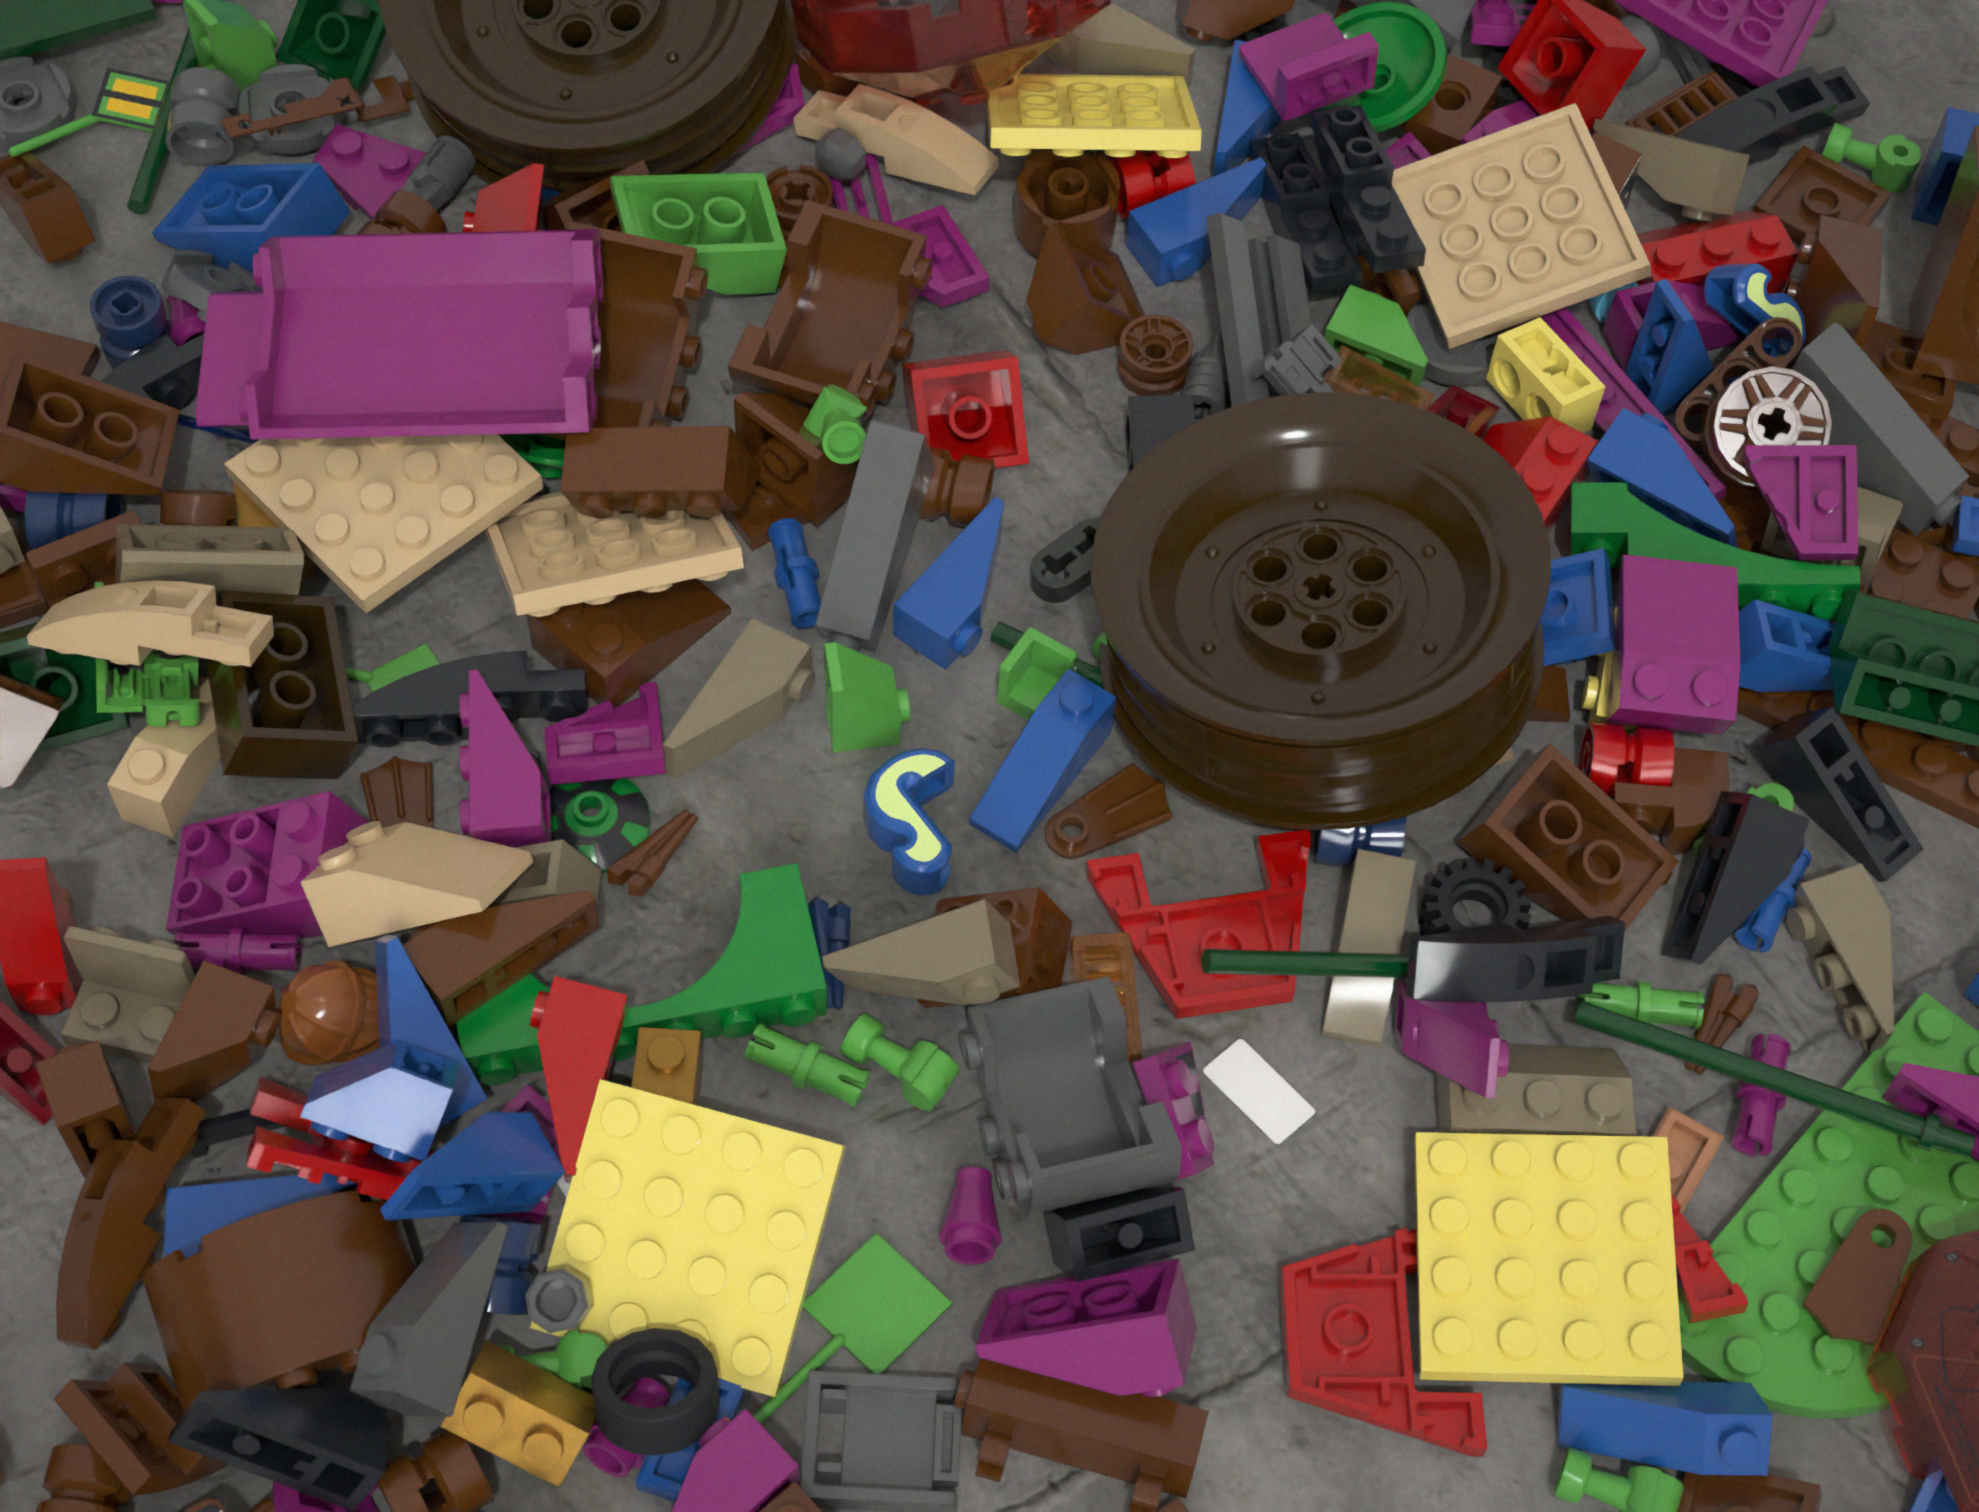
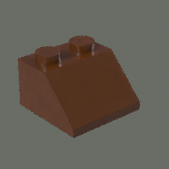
[734,392,860,525]

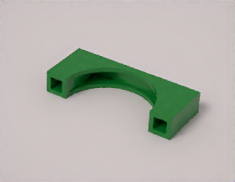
[456,863,827,1086]

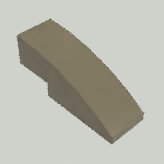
[1321,849,1416,1048]

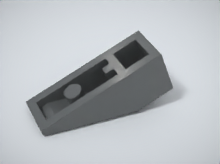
[350,1222,508,1417]

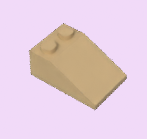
[300,821,534,947]

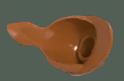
[276,960,379,1066]

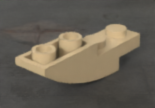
[793,84,999,195]
[27,580,274,667]

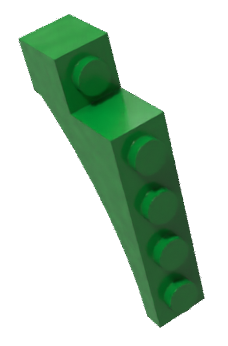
[1571,482,1861,621]

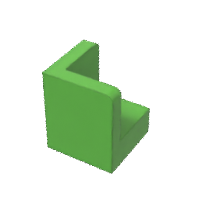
[997,627,1078,720]

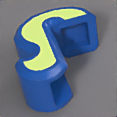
[1704,263,1806,385]
[863,748,955,896]

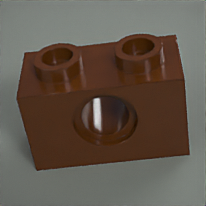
[1398,54,1503,156]
[35,1040,137,1179]

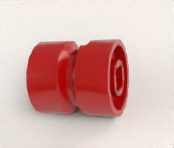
[1107,150,1195,219]
[1579,721,1674,796]

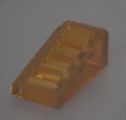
[1320,345,1435,410]
[1069,932,1142,1061]

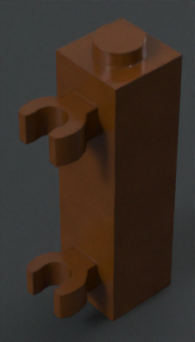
[954,1358,1209,1512]

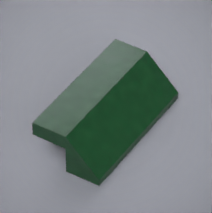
[0,0,156,61]
[1829,588,1979,747]

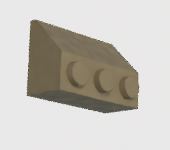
[115,524,304,598]
[1435,1044,1637,1136]

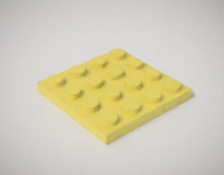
[985,73,1202,158]
[530,1079,846,1397]
[1414,1132,1683,1386]

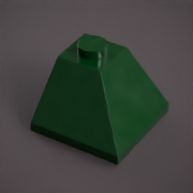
[276,0,386,100]
[0,622,129,754]

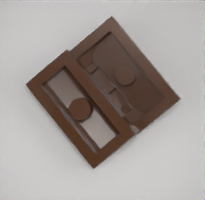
[53,1362,228,1495]

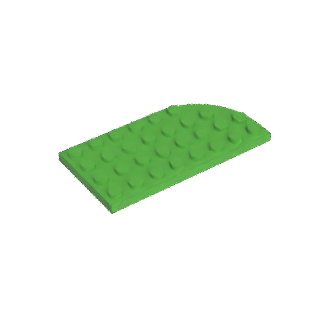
[1677,992,1979,1419]

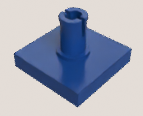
[1541,548,1616,666]

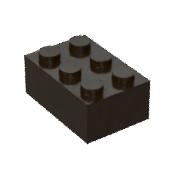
[206,590,358,779]

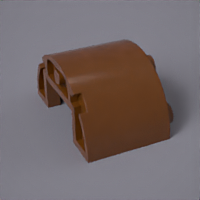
[728,200,933,423]
[533,222,708,440]
[143,1190,417,1414]

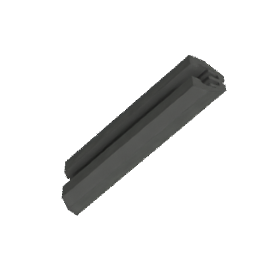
[1206,213,1311,407]

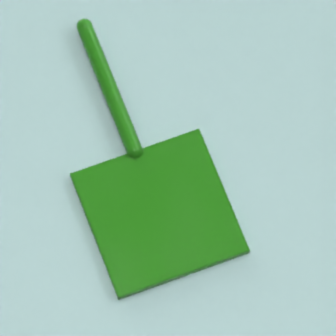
[752,1233,953,1425]

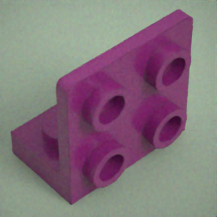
[1239,13,1379,122]

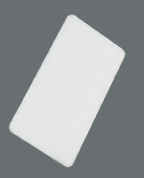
[1203,1039,1315,1144]

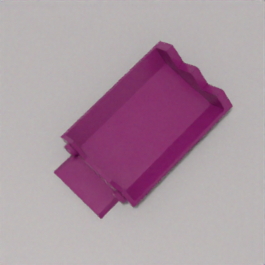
[195,229,604,439]

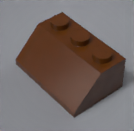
[560,426,760,518]

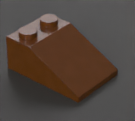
[1784,215,1883,350]
[0,351,180,495]
[527,578,731,708]
[1457,743,1679,930]

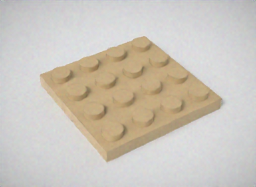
[1392,103,1651,349]
[224,434,543,613]
[484,492,744,617]

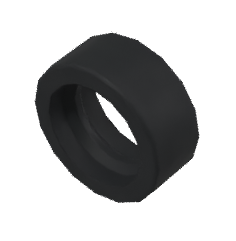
[591,1328,720,1456]

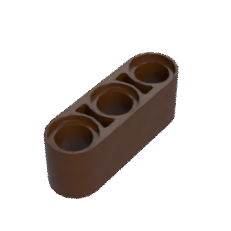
[1675,317,1803,454]

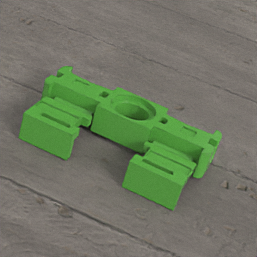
[95,582,200,727]

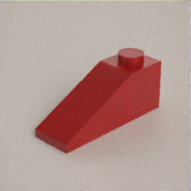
[0,857,83,1016]
[530,976,628,1184]

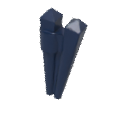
[807,896,851,1010]

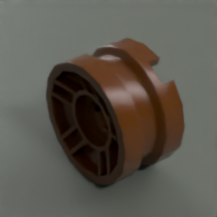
[766,164,833,240]
[1116,314,1194,396]

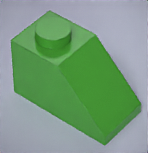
[182,0,278,91]
[1324,285,1428,400]
[824,642,910,753]

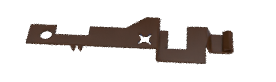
[221,75,415,139]

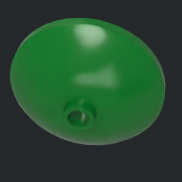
[1310,2,1448,133]

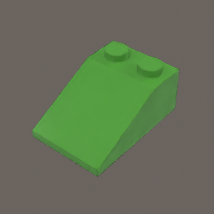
[609,173,787,295]

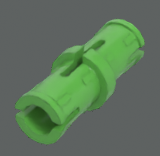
[1577,981,1704,1029]
[744,1023,871,1108]

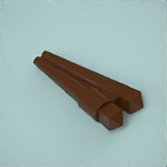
[607,809,699,897]
[1684,973,1759,1075]

